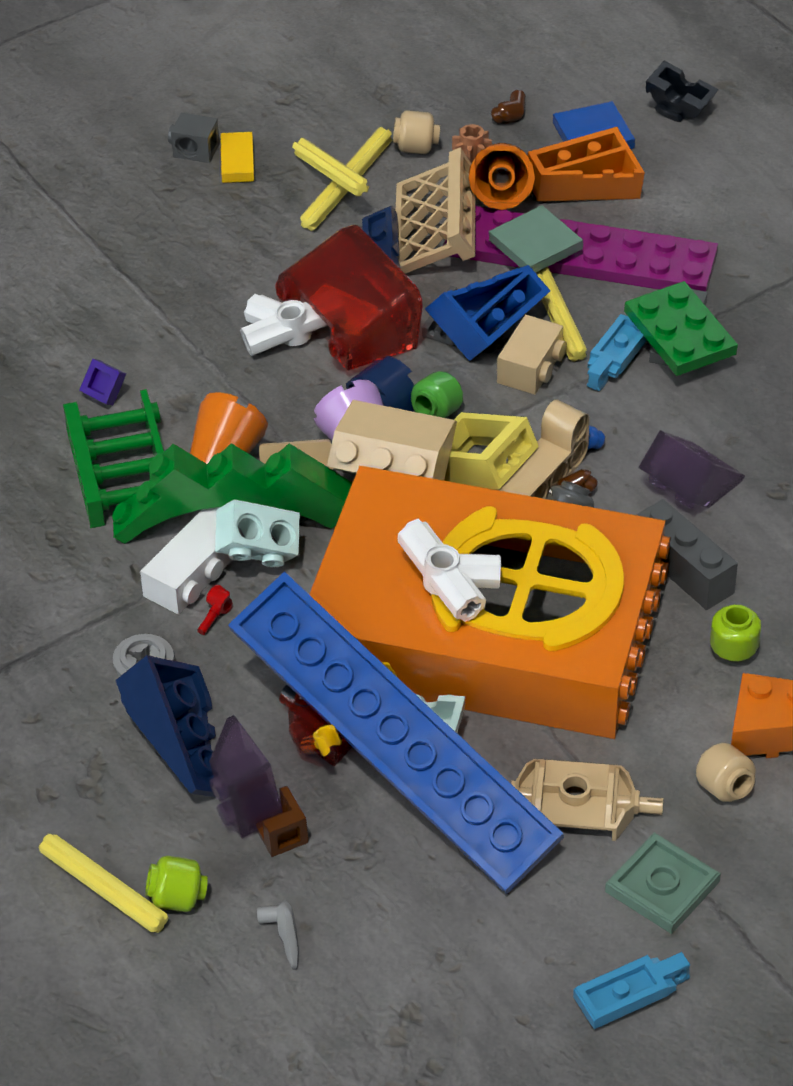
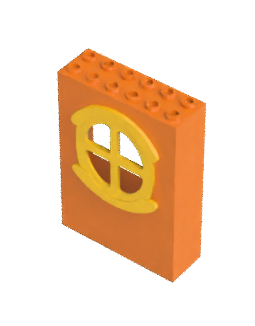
[309,465,671,739]

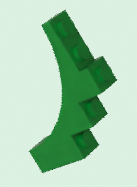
[112,443,352,544]

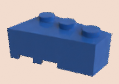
[425,265,550,361]

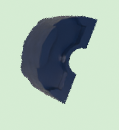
[346,356,414,412]

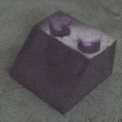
[638,430,745,509]
[209,715,283,838]

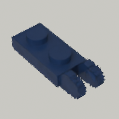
[362,206,400,285]

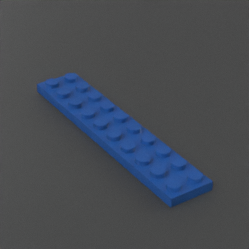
[228,571,564,894]

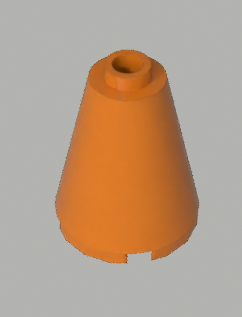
[469,143,535,210]
[190,392,268,464]

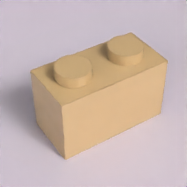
[497,314,567,395]

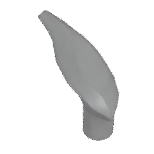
[257,900,298,969]

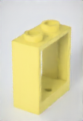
[444,412,539,490]

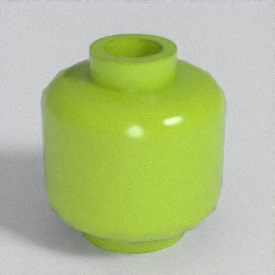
[710,604,761,661]
[145,856,208,912]

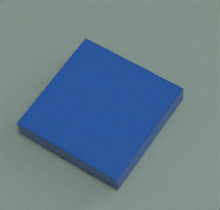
[553,101,635,149]

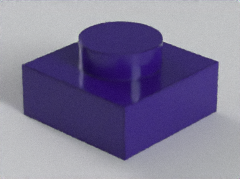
[79,358,126,406]

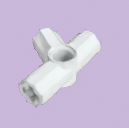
[240,290,347,356]
[397,518,501,622]

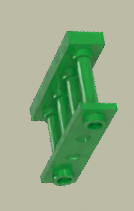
[63,389,164,528]

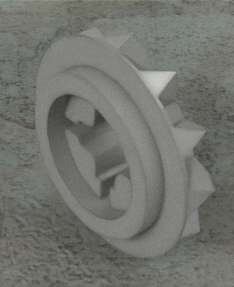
[113,634,174,677]

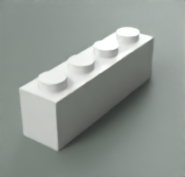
[140,507,244,615]

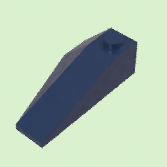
[115,655,223,798]

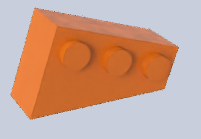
[528,127,645,201]
[731,673,793,759]

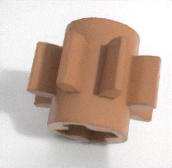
[452,124,492,163]

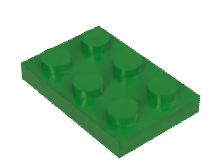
[624,281,738,376]

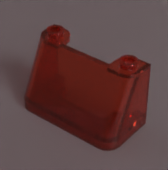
[275,225,423,371]

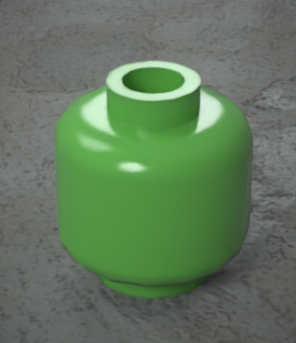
[411,371,463,418]

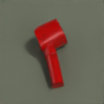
[197,585,233,635]

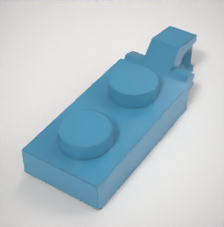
[587,314,647,391]
[573,952,690,1029]

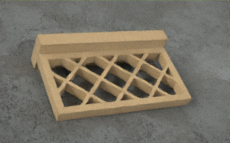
[396,147,475,276]

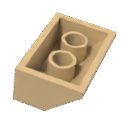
[327,400,457,481]

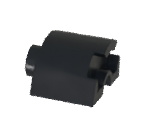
[646,60,719,122]

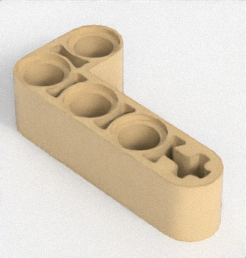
[493,400,590,499]

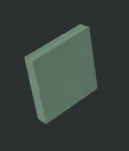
[489,205,583,273]
[605,832,721,934]

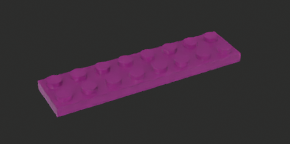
[443,206,718,292]

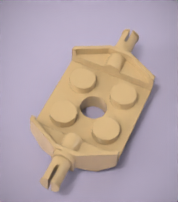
[511,759,663,841]

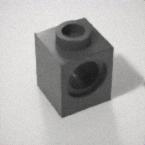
[168,113,220,163]

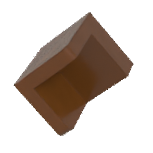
[253,786,308,857]

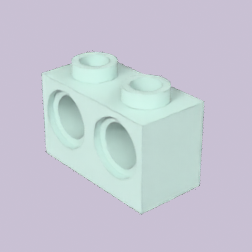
[215,499,300,567]

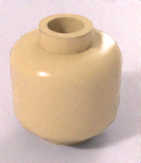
[393,110,440,154]
[696,743,756,802]

